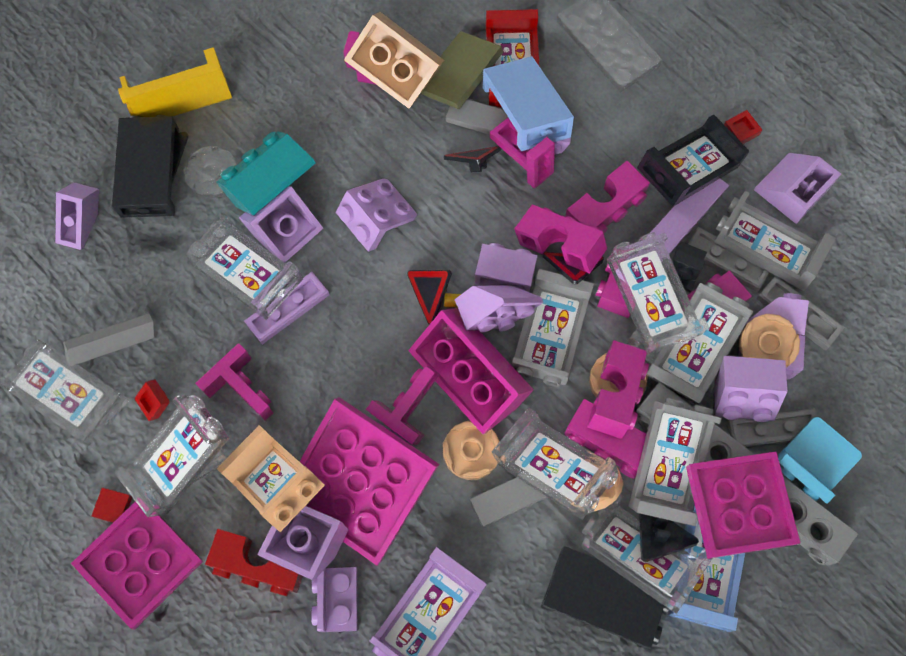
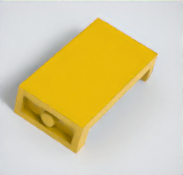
[118,47,232,117]

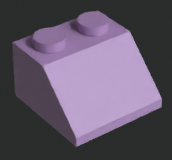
[239,186,323,264]
[257,506,349,581]

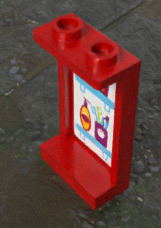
[485,9,540,108]

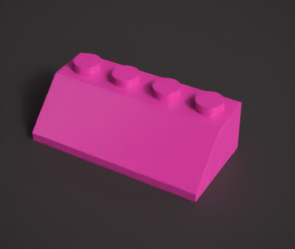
[408,308,534,434]

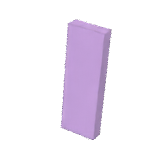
[244,272,330,345]

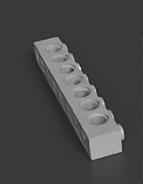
[636,382,858,566]

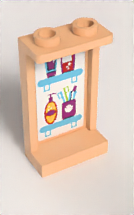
[217,425,325,532]

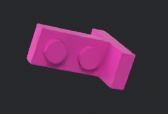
[490,117,555,189]
[195,343,273,421]
[366,366,440,445]

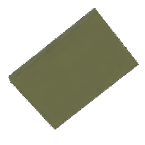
[421,31,503,109]

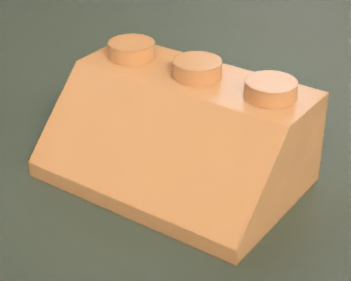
[344,12,445,108]

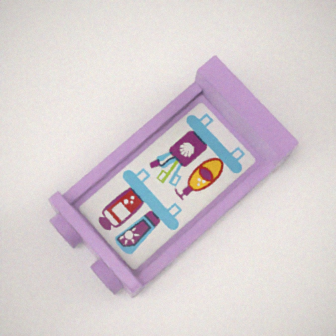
[370,547,487,656]

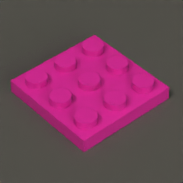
[686,452,800,559]
[71,497,203,630]

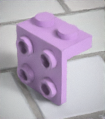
[336,179,417,252]

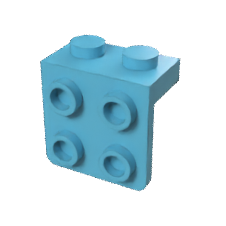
[778,417,862,504]

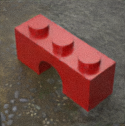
[205,529,303,597]

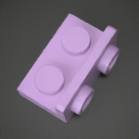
[312,567,358,632]

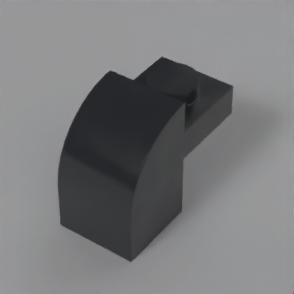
[666,242,707,292]

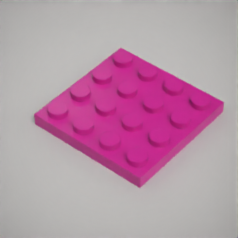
[300,397,440,565]

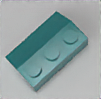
[216,131,316,216]

